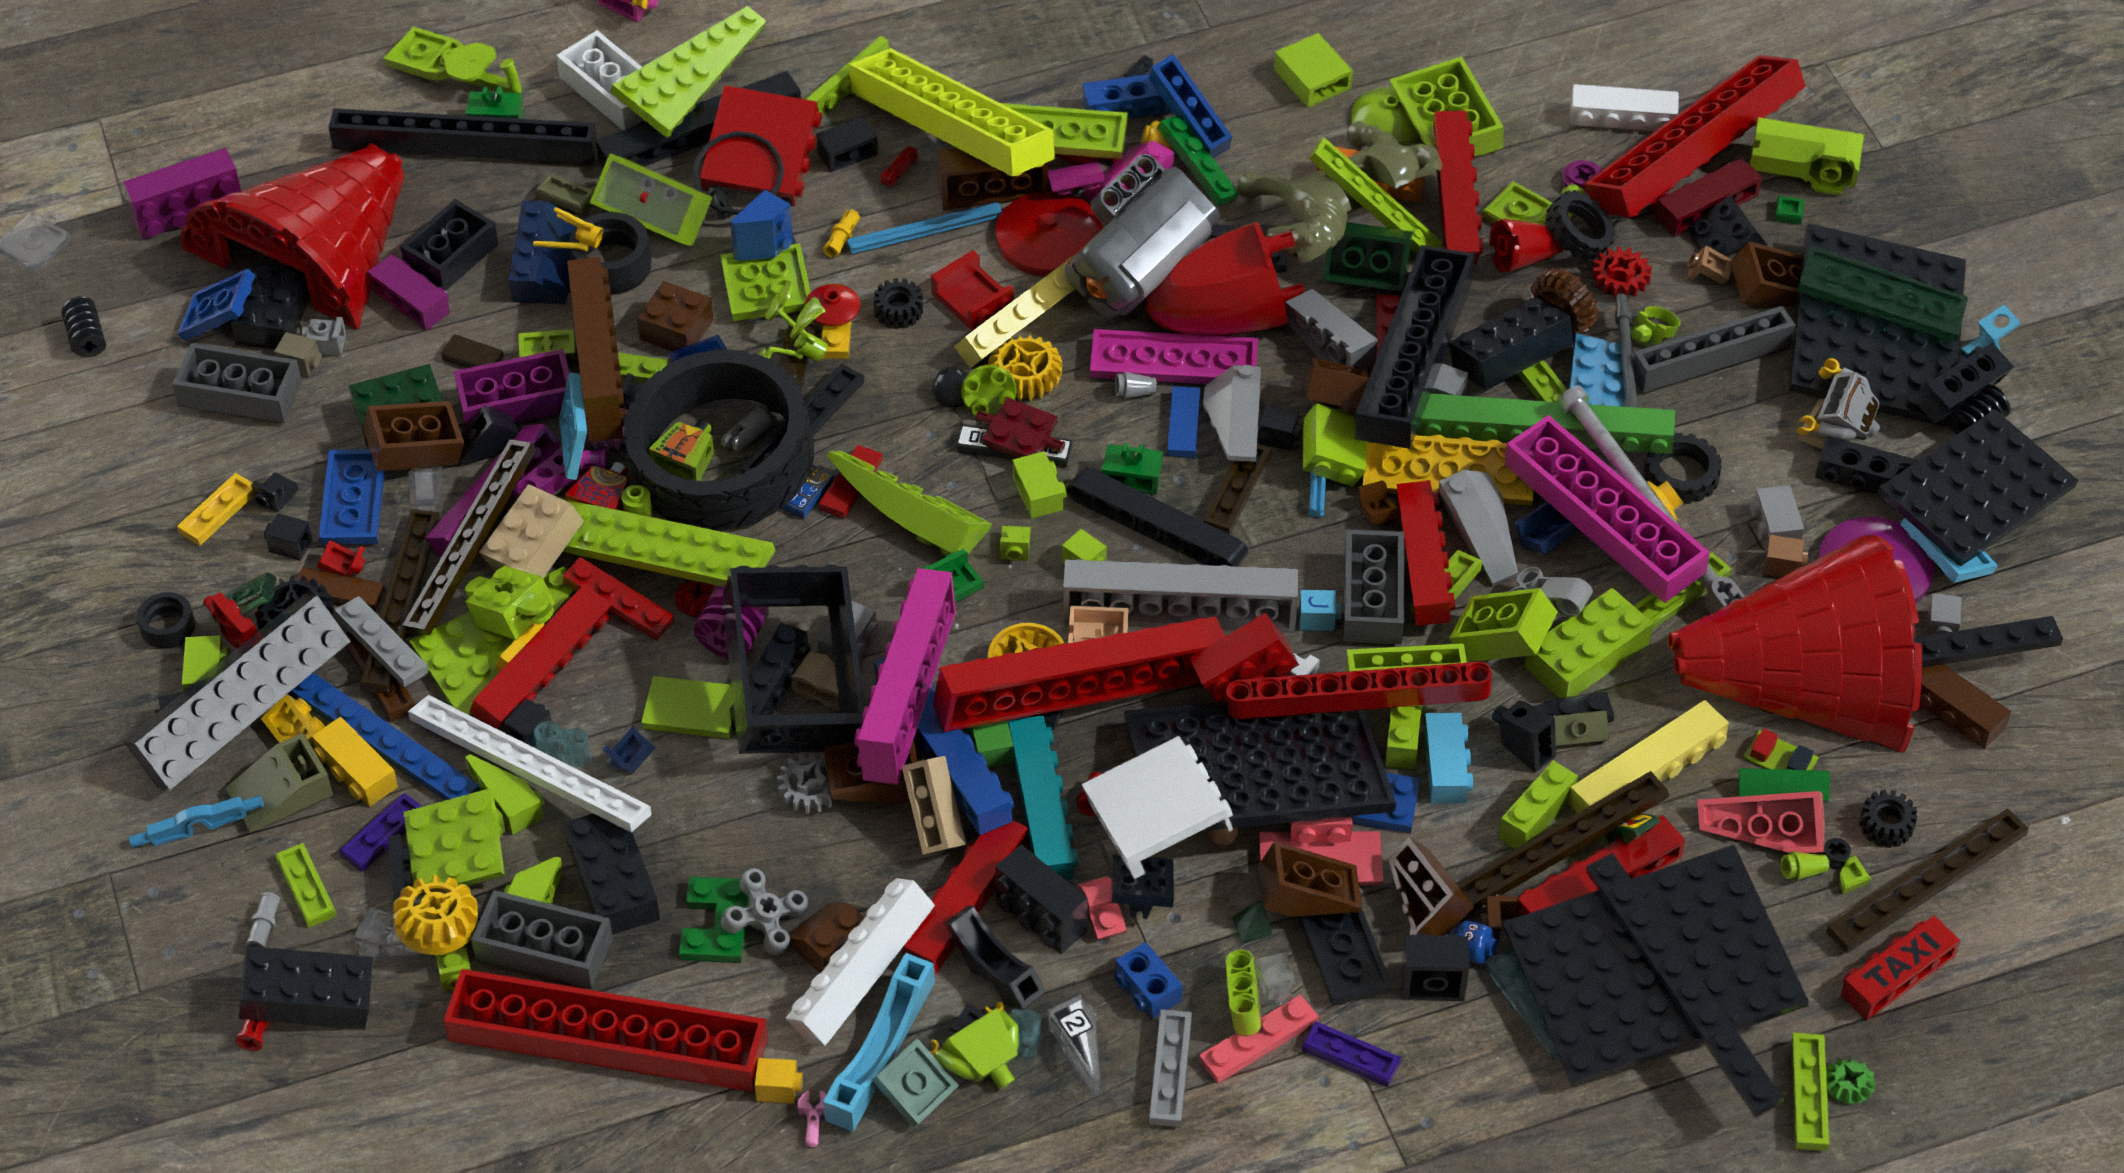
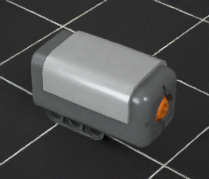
[1065,154,1220,319]

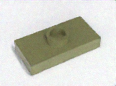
[535,173,594,215]
[1552,710,1610,746]

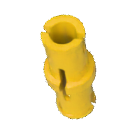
[823,209,860,258]

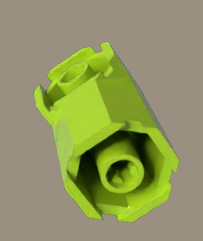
[1750,117,1864,195]

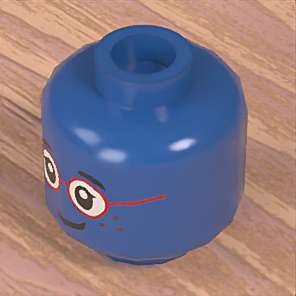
[1451,920,1498,964]

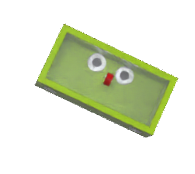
[590,153,713,246]

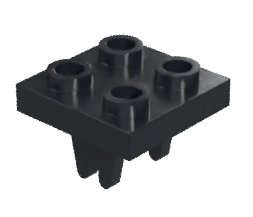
[1111,854,1174,919]

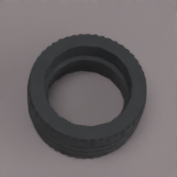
[569,212,652,295]

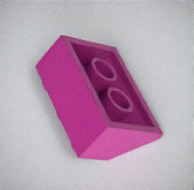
[1083,141,1174,206]

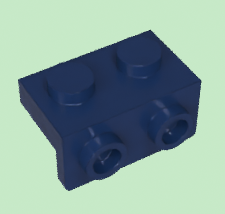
[1515,502,1580,554]

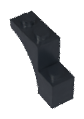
[945,905,1046,1009]

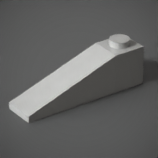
[1203,365,1261,462]

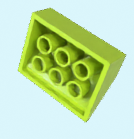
[1389,56,1504,156]

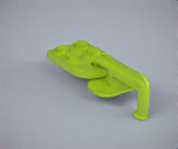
[383,26,522,93]

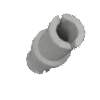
[246,892,280,947]

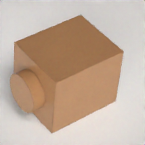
[1763,535,1808,577]

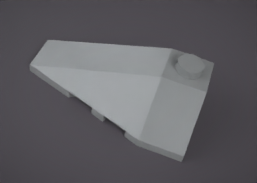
[1438,470,1518,587]

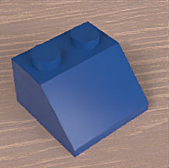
[730,190,793,261]

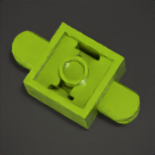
[465,565,555,640]

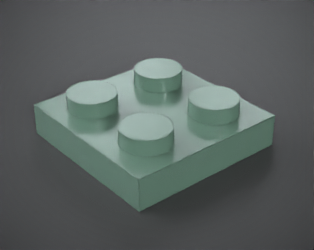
[872,1038,959,1128]

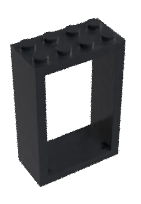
[722,565,865,754]

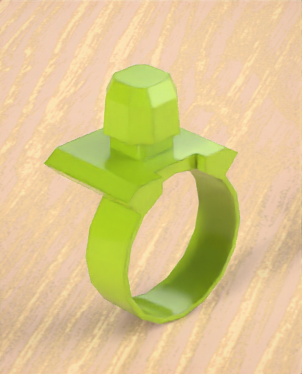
[1630,306,1680,348]

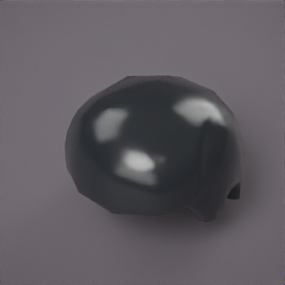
[932,367,969,407]

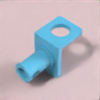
[1960,305,2020,359]

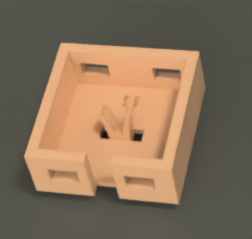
[1068,606,1128,643]

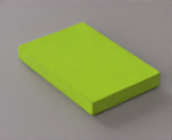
[641,676,733,739]

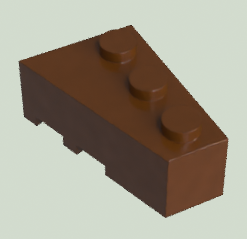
[1388,837,1474,936]

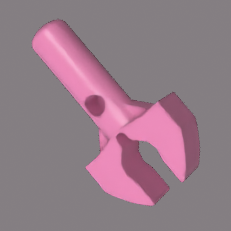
[798,1090,826,1148]

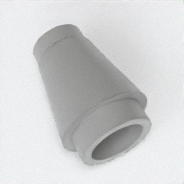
[1114,371,1157,399]

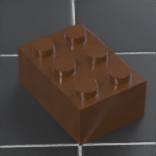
[363,401,464,471]

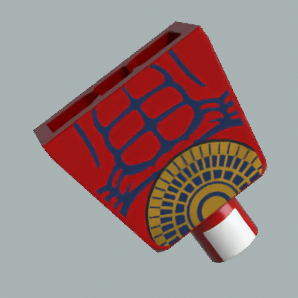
[566,462,630,511]

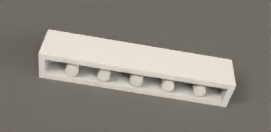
[786,878,935,1046]

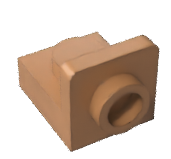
[1687,245,1732,285]

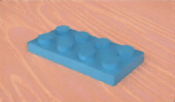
[1568,334,1625,407]

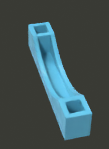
[823,953,935,1132]

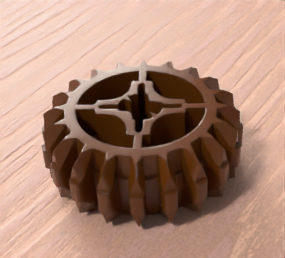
[1529,268,1599,338]

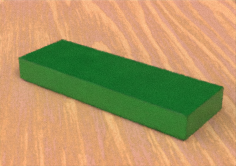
[1738,768,1830,801]

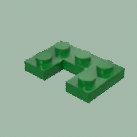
[679,876,750,963]

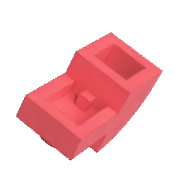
[1076,876,1127,941]

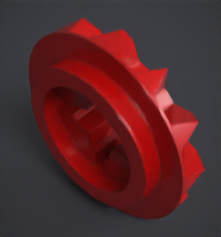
[674,579,716,617]

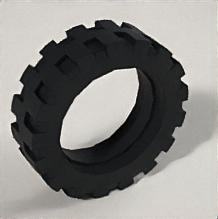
[1546,190,1615,260]
[1644,433,1722,504]

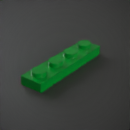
[1157,115,1240,205]

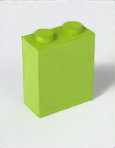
[1274,33,1353,108]
[1303,402,1366,487]

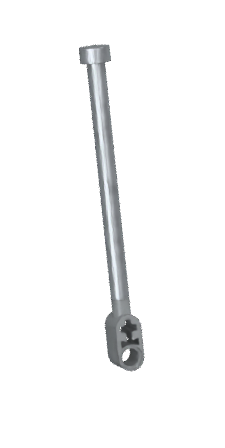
[1558,385,1745,614]

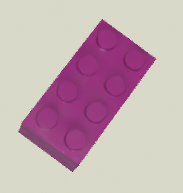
[123,147,241,240]
[454,349,570,427]

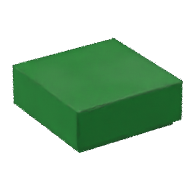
[1774,196,1804,225]

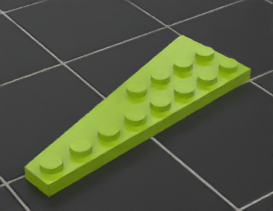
[610,6,766,138]

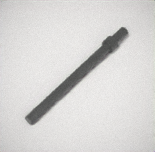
[1615,294,1638,408]

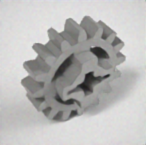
[777,752,838,814]

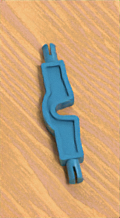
[129,795,264,848]

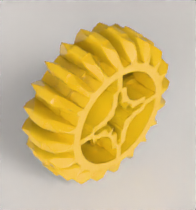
[988,334,1062,401]

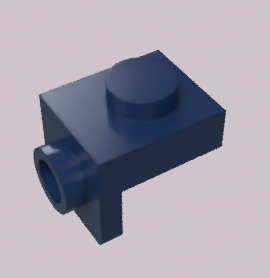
[602,726,656,774]

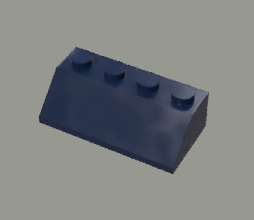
[509,201,576,304]

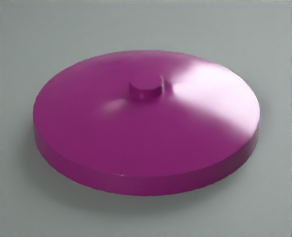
[1818,517,1934,604]

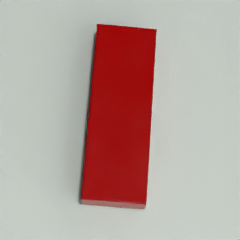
[819,444,883,519]

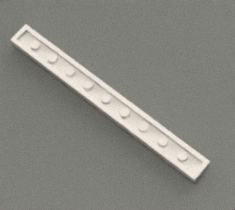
[408,695,652,833]

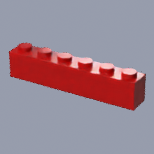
[1432,110,1484,265]
[1397,480,1455,626]
[469,584,612,730]
[1516,815,1686,917]
[901,820,1028,977]

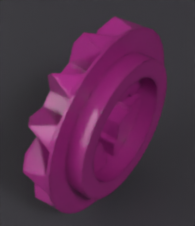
[1562,160,1602,192]

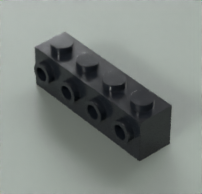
[730,623,811,732]

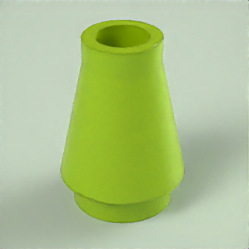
[1781,851,1829,882]

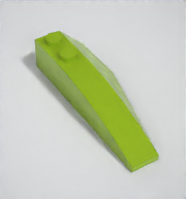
[827,451,992,556]

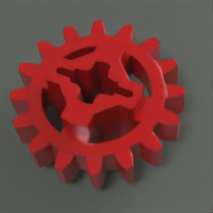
[1592,246,1652,297]

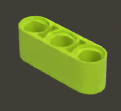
[1226,950,1261,1036]

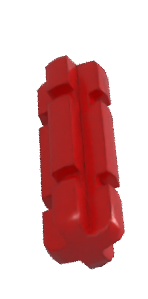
[880,145,918,187]

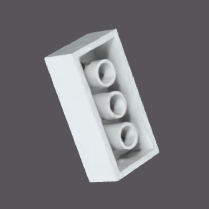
[556,30,644,130]

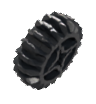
[255,575,335,630]

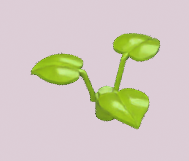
[758,280,828,363]

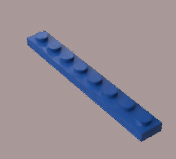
[288,673,480,800]

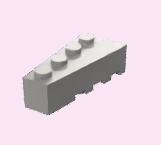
[1285,289,1378,378]

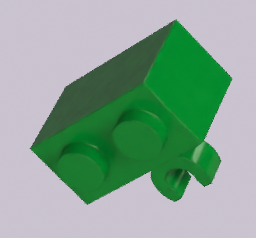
[466,86,525,119]
[1102,442,1163,495]

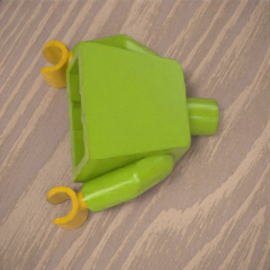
[930,1001,1019,1090]

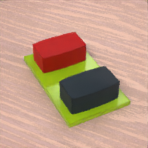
[1743,728,1819,770]

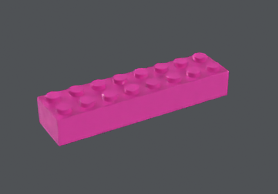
[1505,415,1710,603]
[854,568,956,785]

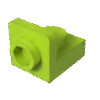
[1000,526,1031,561]
[436,948,471,991]

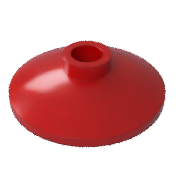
[805,284,860,327]

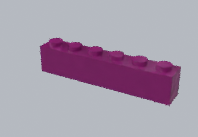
[425,424,561,559]

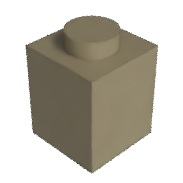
[274,332,321,378]

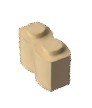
[792,652,840,711]

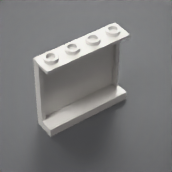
[1082,736,1233,879]

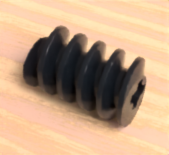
[61,296,106,357]
[1949,385,2011,435]

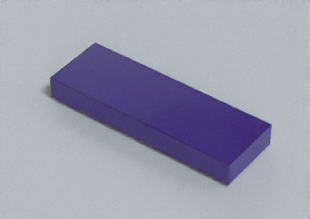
[339,793,423,872]
[1302,1021,1401,1087]

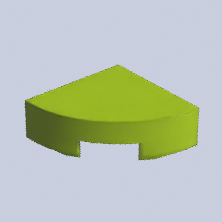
[1839,855,1871,894]

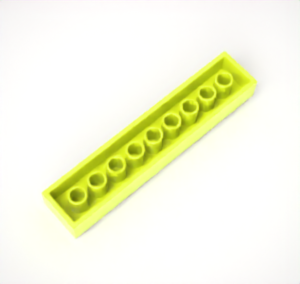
[849,48,1055,176]

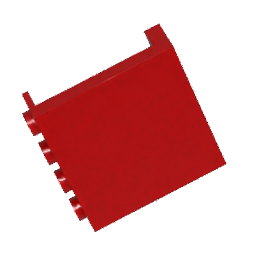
[700,85,822,207]

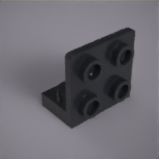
[1687,196,1768,257]

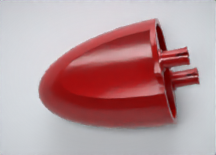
[1145,221,1305,336]

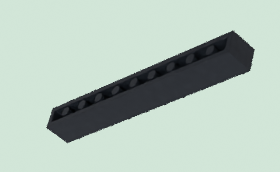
[328,108,597,164]

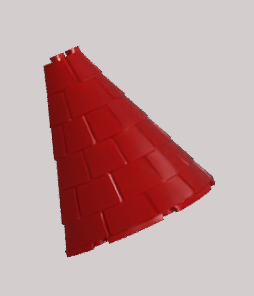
[181,144,405,330]
[1668,535,1922,752]

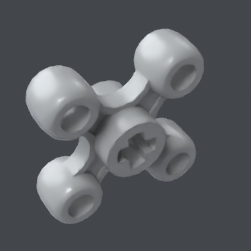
[721,868,808,955]

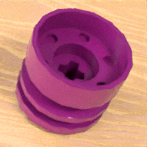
[693,585,769,659]

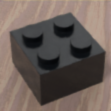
[1401,933,1469,1001]

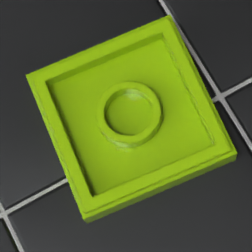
[1482,181,1552,224]

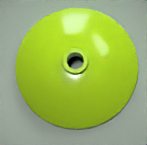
[1351,87,1421,146]

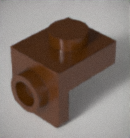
[1358,480,1399,525]
[1480,894,1518,944]

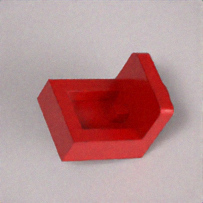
[316,540,366,576]

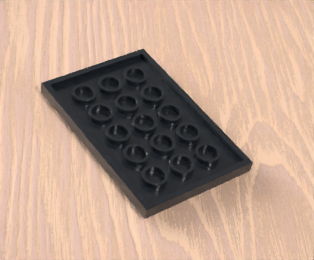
[1877,410,2078,567]

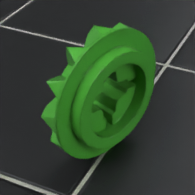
[1826,1057,1876,1104]

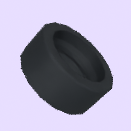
[136,592,195,648]

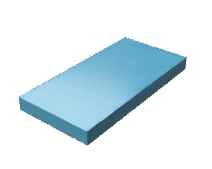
[559,373,587,480]

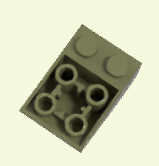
[225,733,333,833]

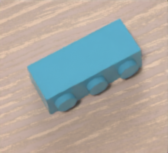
[1424,713,1473,804]

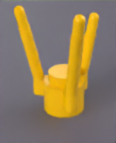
[533,207,603,252]

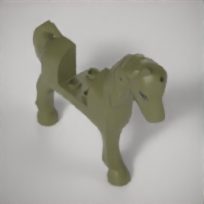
[1237,121,1443,263]

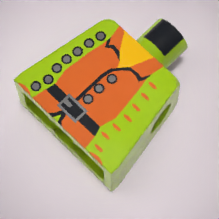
[649,419,714,481]

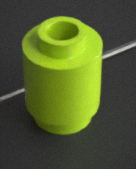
[621,485,652,517]

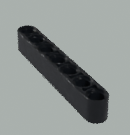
[1066,467,1249,567]

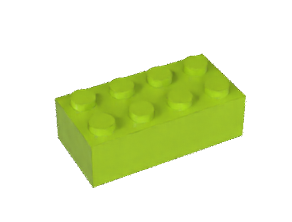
[1525,588,1653,698]

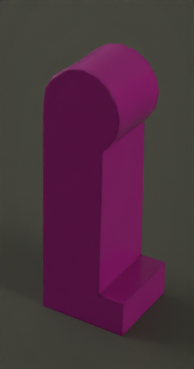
[512,449,580,501]

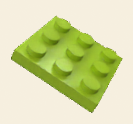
[720,243,811,321]
[404,789,505,899]

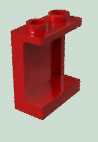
[931,250,1014,331]

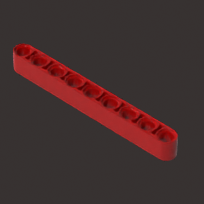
[1226,662,1492,719]

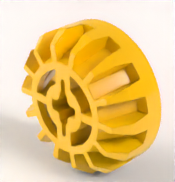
[988,623,1064,658]
[393,875,478,955]

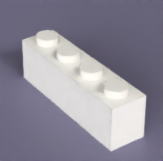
[1570,84,1679,131]

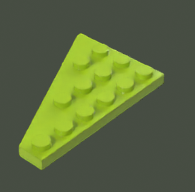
[409,567,577,715]

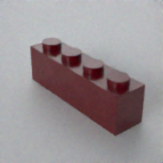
[1655,158,1762,237]

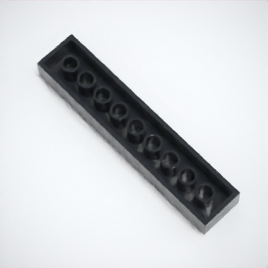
[1355,245,1475,449]

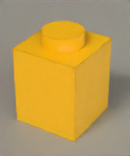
[755,1058,803,1104]

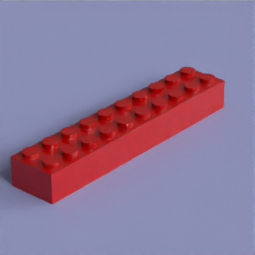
[1584,55,1806,218]
[932,616,1225,732]
[444,969,768,1092]

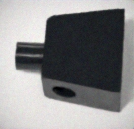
[1492,701,1556,773]

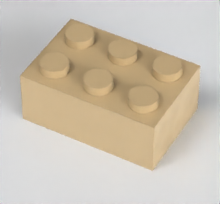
[479,484,584,578]

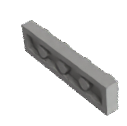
[335,596,428,687]
[1149,1009,1192,1127]

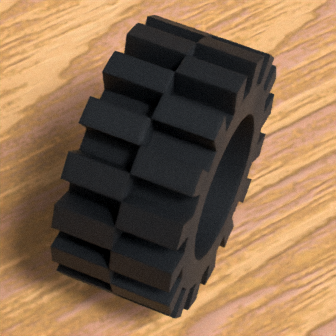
[874,278,923,329]
[1859,789,1918,848]

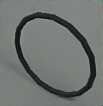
[692,131,784,215]

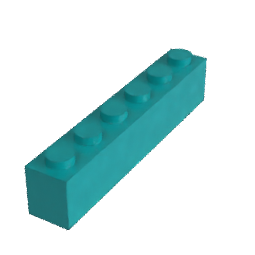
[1008,716,1079,880]

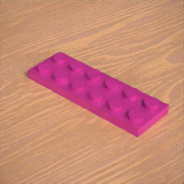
[1090,329,1258,384]

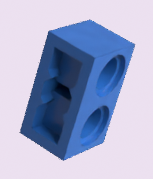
[1114,942,1182,1020]

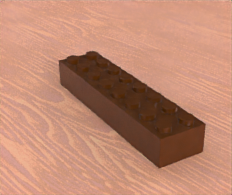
[567,257,626,442]

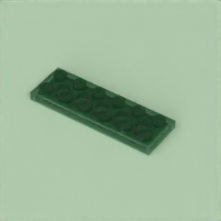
[1797,245,1968,342]

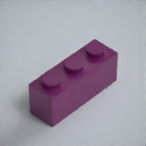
[368,254,450,330]

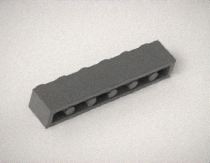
[1633,306,1795,393]

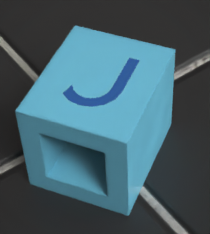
[1299,590,1341,631]

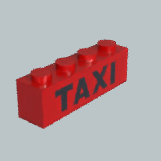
[1840,916,1961,1021]

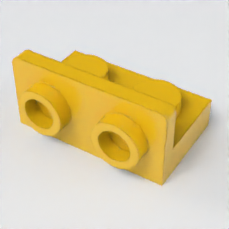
[261,694,326,746]

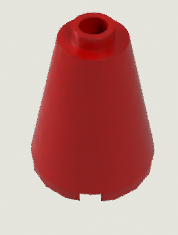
[1489,218,1564,272]

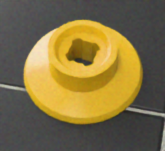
[1646,481,1683,522]

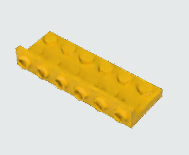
[1363,435,1533,506]

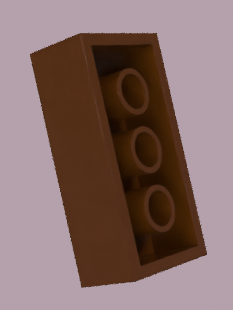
[937,148,1048,210]

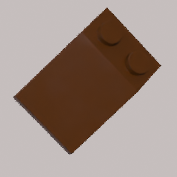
[1730,241,1803,309]
[824,739,918,804]
[1258,841,1362,917]

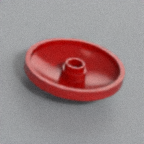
[996,191,1103,276]

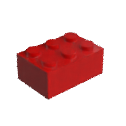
[1189,613,1299,702]

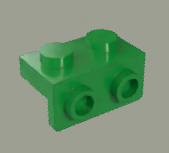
[922,549,984,603]

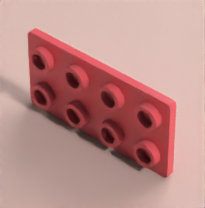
[1259,816,1384,885]

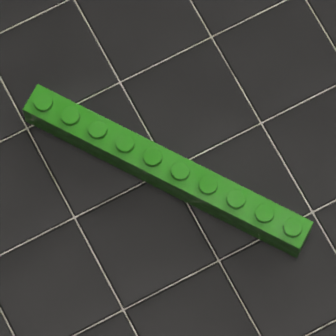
[1416,394,1676,454]

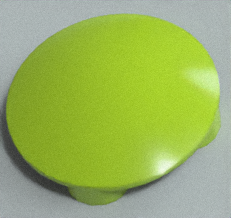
[961,365,1017,416]

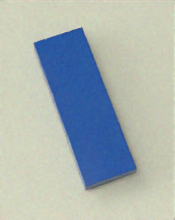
[1167,386,1200,458]

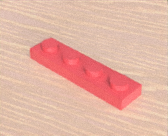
[1199,994,1319,1084]

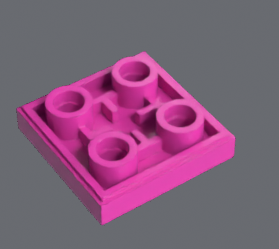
[1048,161,1105,195]

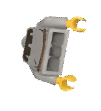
[1796,358,1880,440]

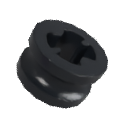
[1822,838,1851,869]

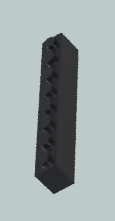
[596,71,801,167]

